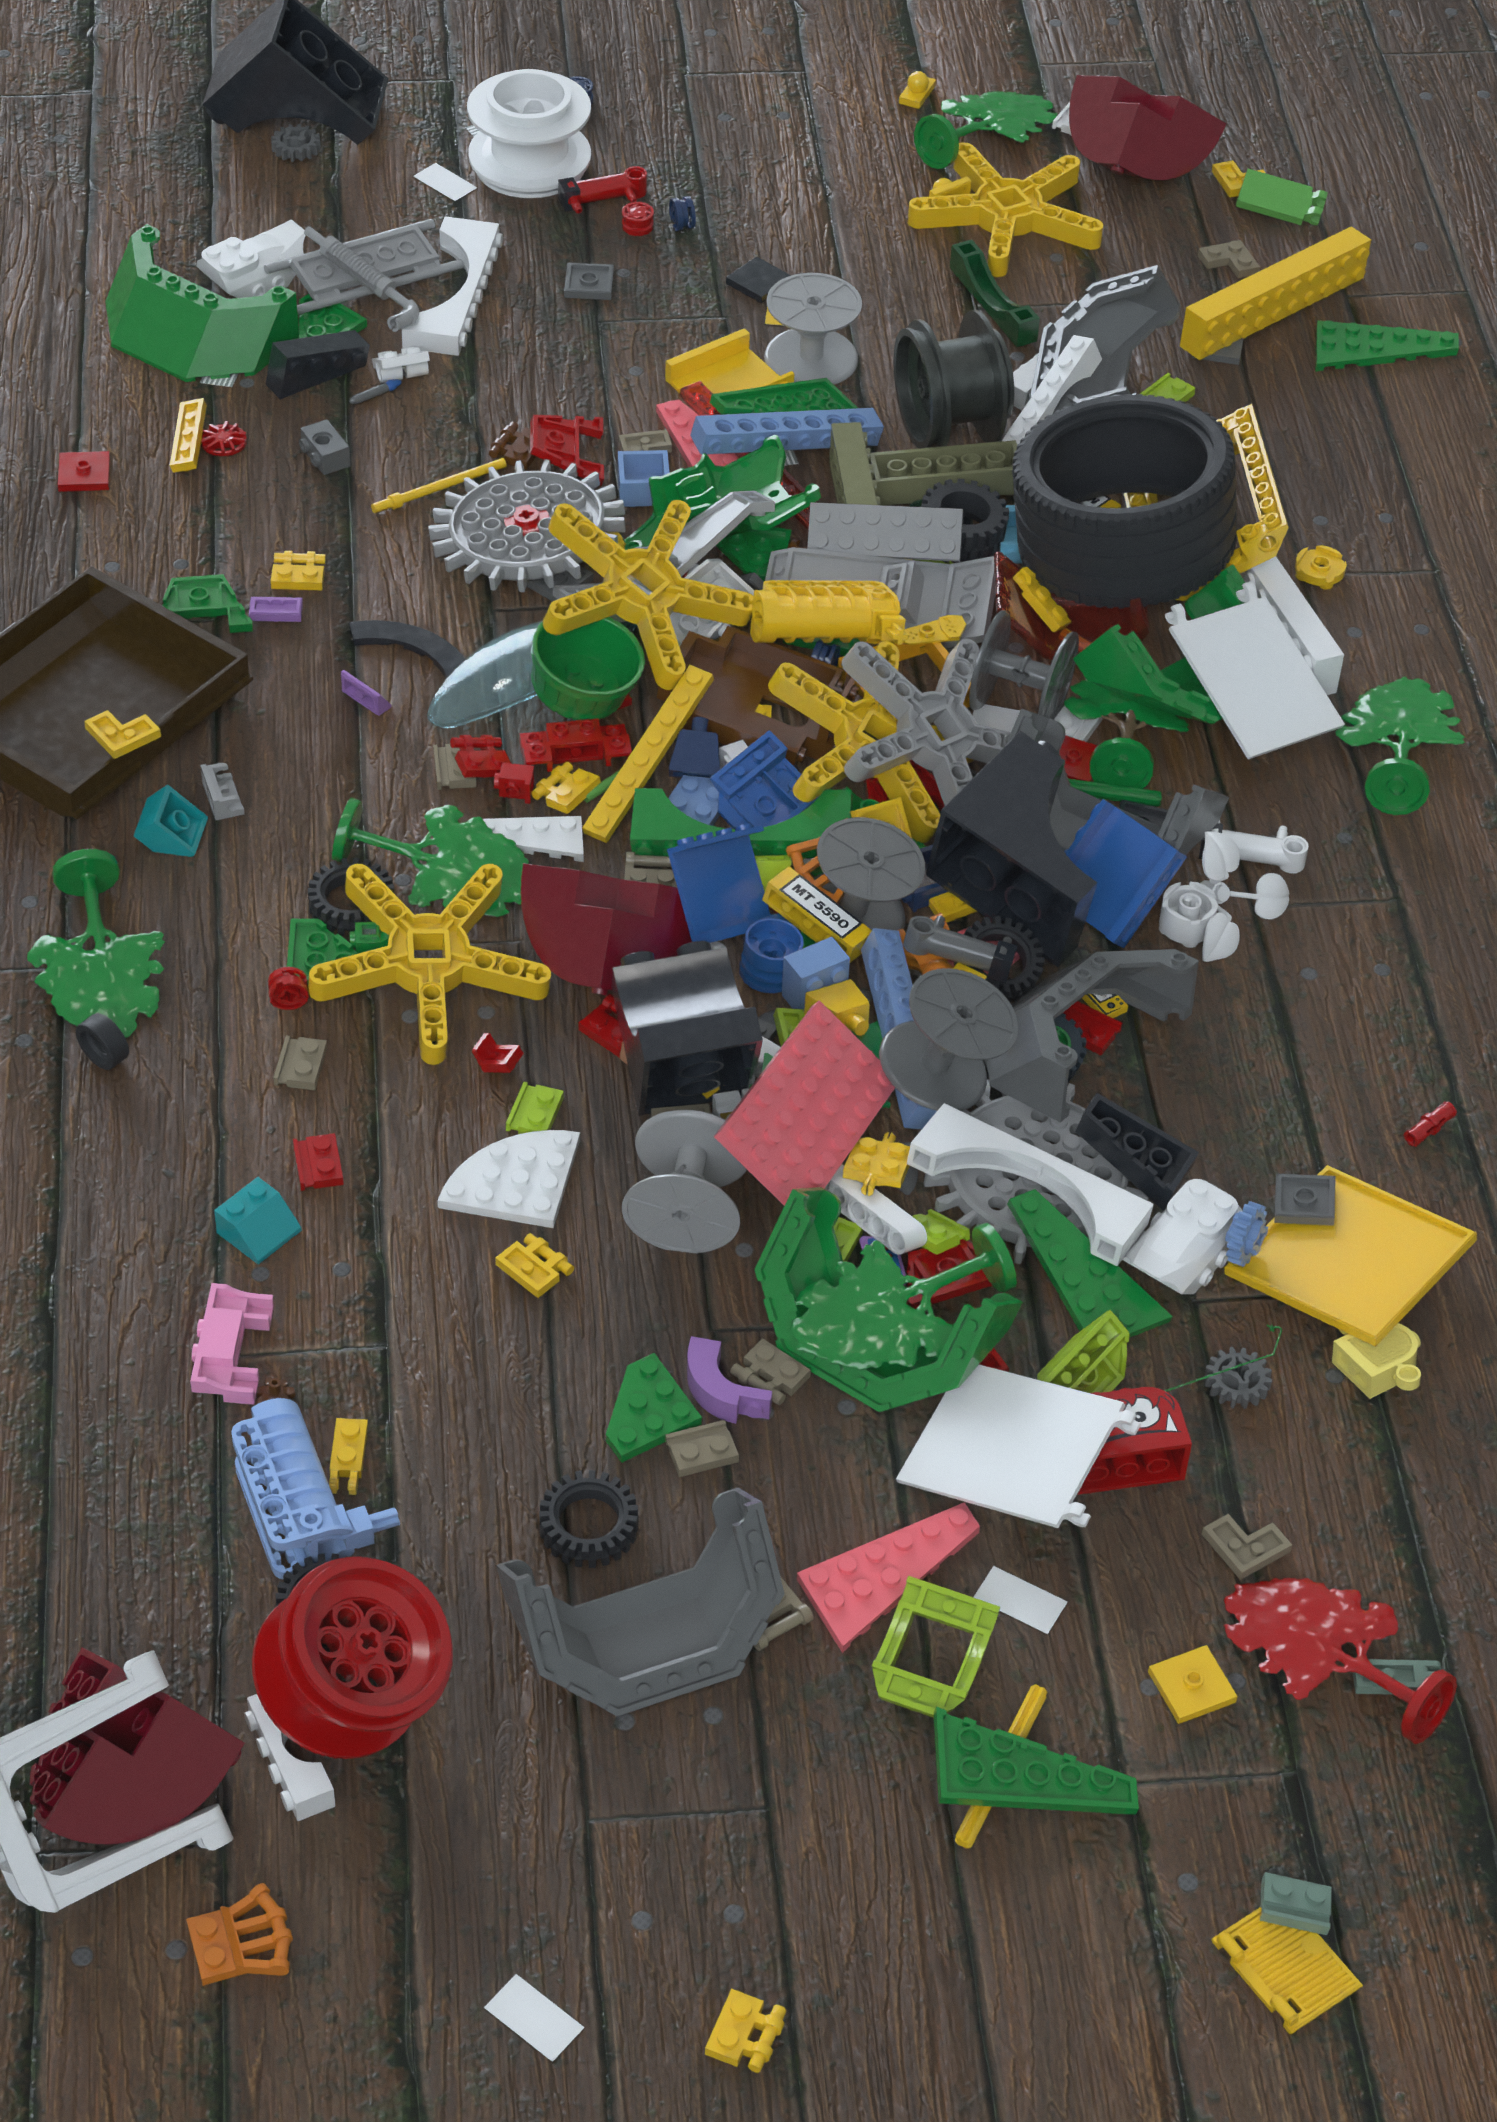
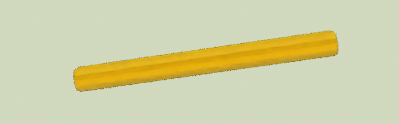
[955,1684,1047,1849]

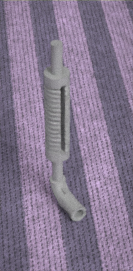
[304,226,419,332]

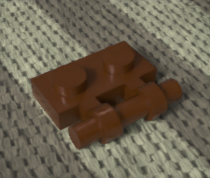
[489,422,536,470]

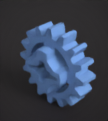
[1225,1201,1268,1267]

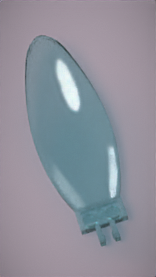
[427,621,637,728]

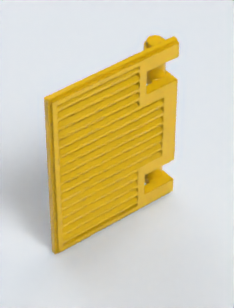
[1211,1908,1363,2034]

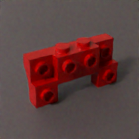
[519,718,632,772]

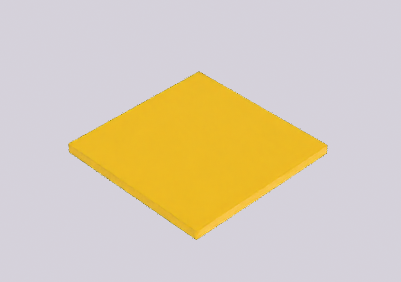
[1224,1165,1477,1347]

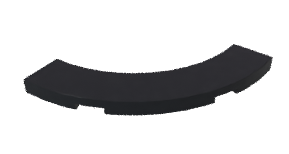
[349,620,473,684]

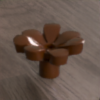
[256,1377,296,1405]

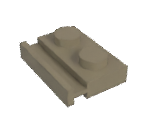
[433,744,476,790]
[274,1035,327,1090]
[665,1420,739,1477]

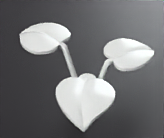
[1201,831,1289,962]

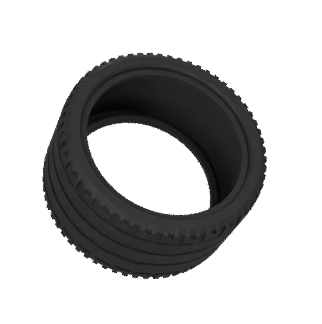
[1012,394,1237,609]

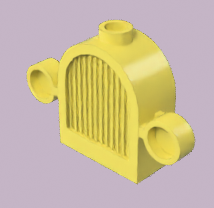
[1332,1323,1421,1399]

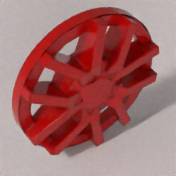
[201,421,247,456]

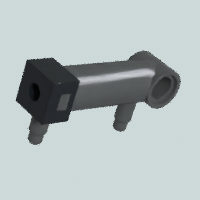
[903,916,1018,984]

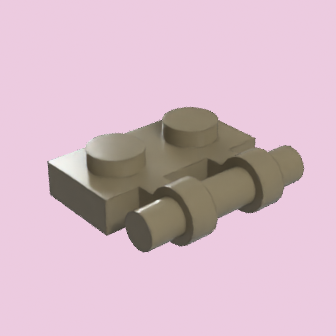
[730,1339,811,1405]

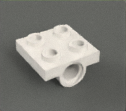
[372,346,430,383]

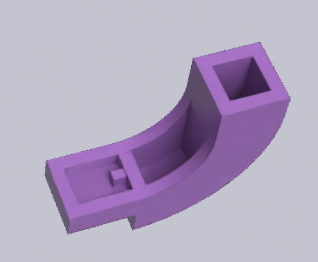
[687,1336,772,1424]

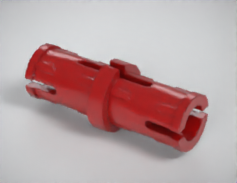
[1404,1101,1457,1147]

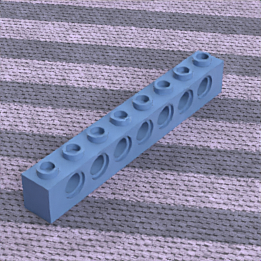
[690,408,884,455]
[861,928,937,1129]

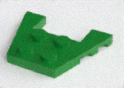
[162,574,253,633]

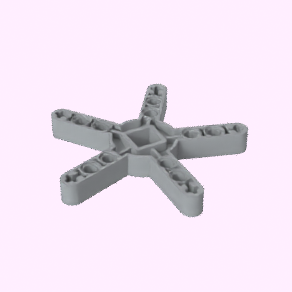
[842,639,1011,806]

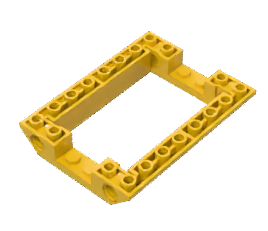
[1124,404,1289,601]

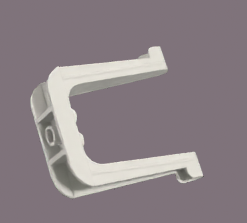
[0,1650,234,1913]

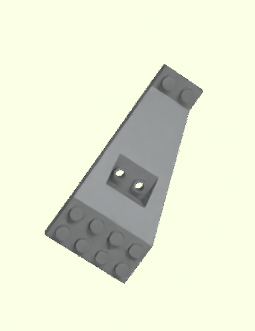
[553,491,775,622]
[765,547,1000,649]

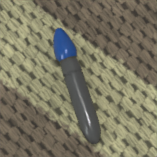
[349,379,402,404]

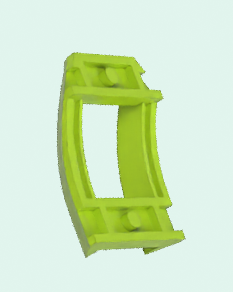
[872,1576,1000,1718]

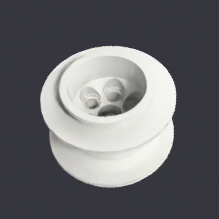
[467,69,591,198]

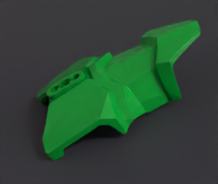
[623,435,821,550]

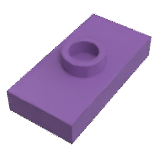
[249,597,303,622]

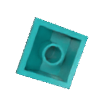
[133,785,208,857]
[214,1177,302,1265]

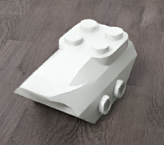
[196,220,306,298]
[669,559,754,647]
[1122,1179,1242,1294]

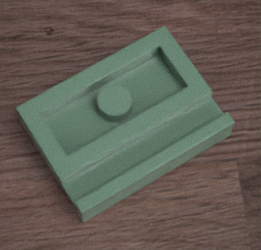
[1260,1872,1332,1935]

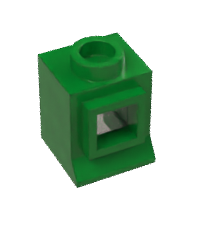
[350,922,389,953]

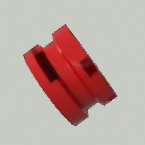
[622,202,654,236]
[268,967,309,1010]

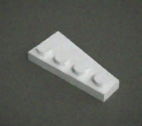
[483,816,584,862]

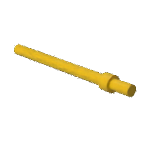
[371,458,507,513]

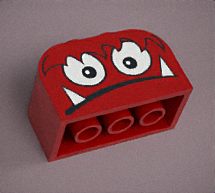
[1077,1387,1192,1495]

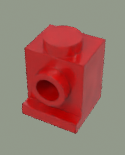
[494,762,535,804]

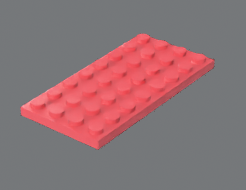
[714,1000,895,1206]

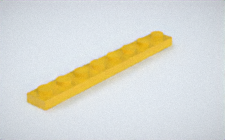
[582,665,714,843]

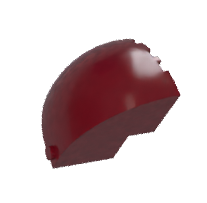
[1069,75,1227,180]
[521,863,692,996]
[29,1647,245,1844]

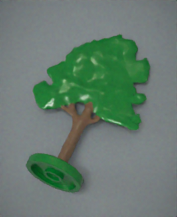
[1064,666,1190,789]

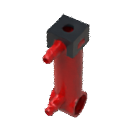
[558,166,647,214]

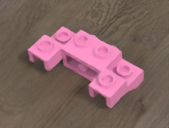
[190,1283,274,1405]

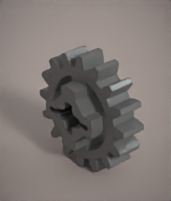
[271,124,321,162]
[1204,1347,1272,1409]

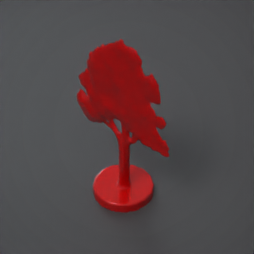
[1224,1578,1457,1744]

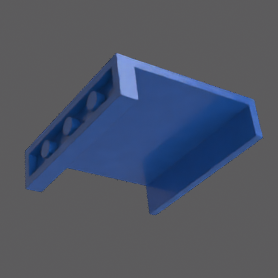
[1064,799,1187,948]
[667,823,789,943]

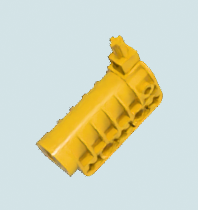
[750,580,908,645]

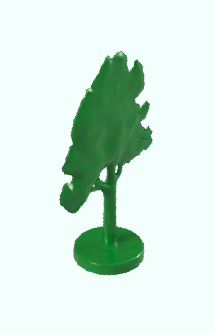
[914,91,1058,169]
[1336,676,1465,815]
[332,798,529,917]
[27,849,165,1038]
[789,1223,1017,1370]

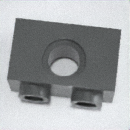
[299,419,350,475]

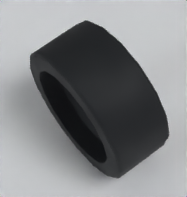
[75,1013,129,1070]

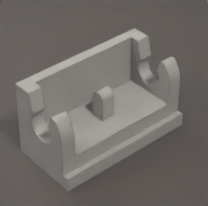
[201,763,244,821]

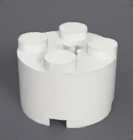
[1159,882,1218,948]

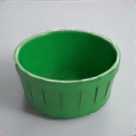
[531,617,645,720]

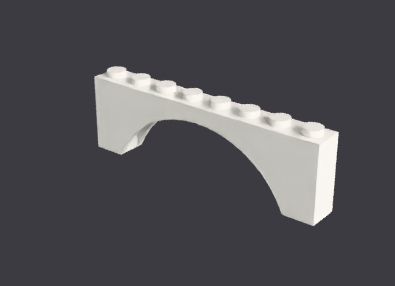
[402,217,503,356]
[907,1103,1154,1266]

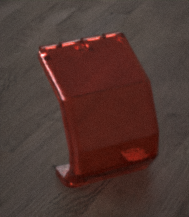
[994,552,1150,660]

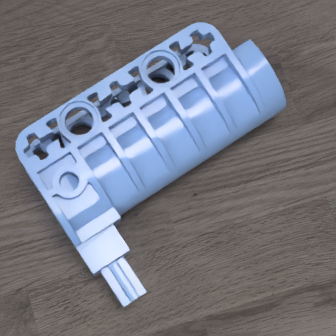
[231,1398,400,1580]

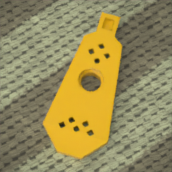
[895,615,966,645]

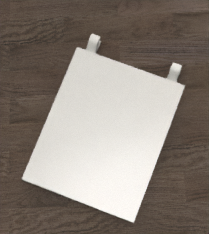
[1165,581,1345,759]
[896,1365,1141,1528]

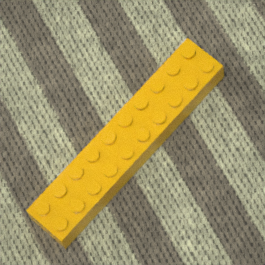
[1180,226,1371,360]

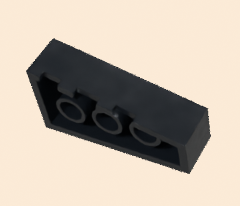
[265,330,370,399]
[1075,1093,1199,1211]

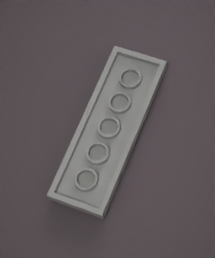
[807,502,963,561]

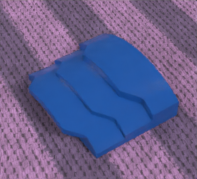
[710,730,819,829]

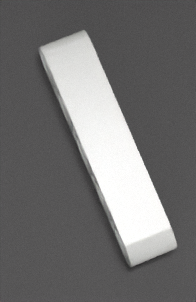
[824,1164,927,1255]

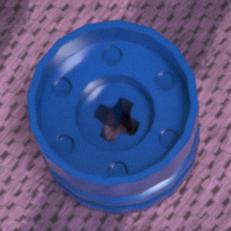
[739,918,803,993]

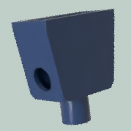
[669,717,720,778]

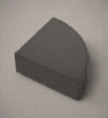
[740,572,764,590]

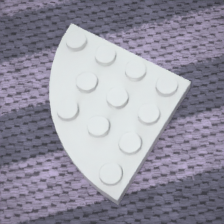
[438,1130,580,1228]

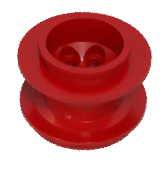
[252,1557,453,1759]

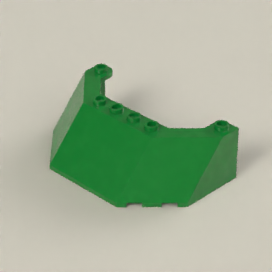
[105,224,299,382]
[1073,565,1245,724]
[754,1187,1023,1412]

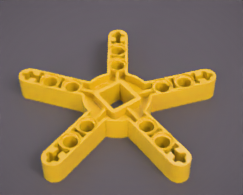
[908,142,1103,277]
[543,500,753,690]
[768,641,974,843]
[308,864,551,1065]

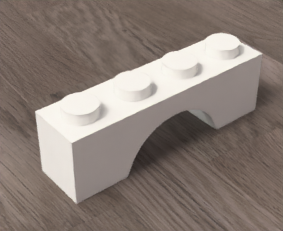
[244,1694,335,1821]

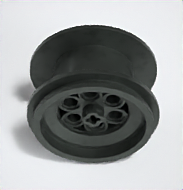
[893,310,1015,449]

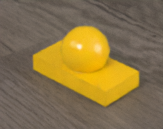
[899,71,936,109]
[929,176,971,197]

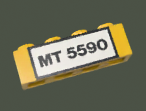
[762,866,872,963]

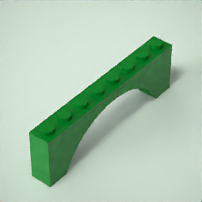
[630,788,853,859]

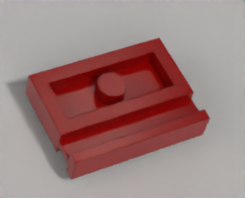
[1063,1001,1122,1055]
[293,1133,344,1191]

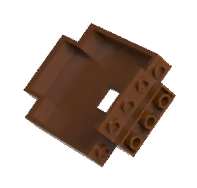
[657,626,863,767]

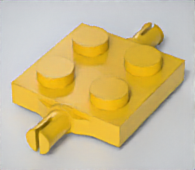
[843,1132,910,1196]

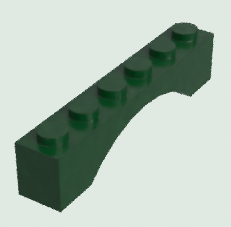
[950,239,1040,347]

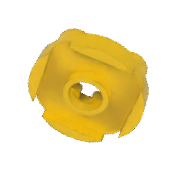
[1295,545,1347,590]

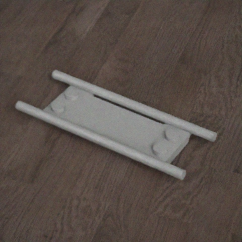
[264,219,464,315]

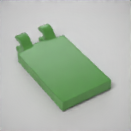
[1236,169,1328,225]

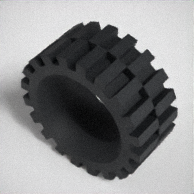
[921,479,1009,563]

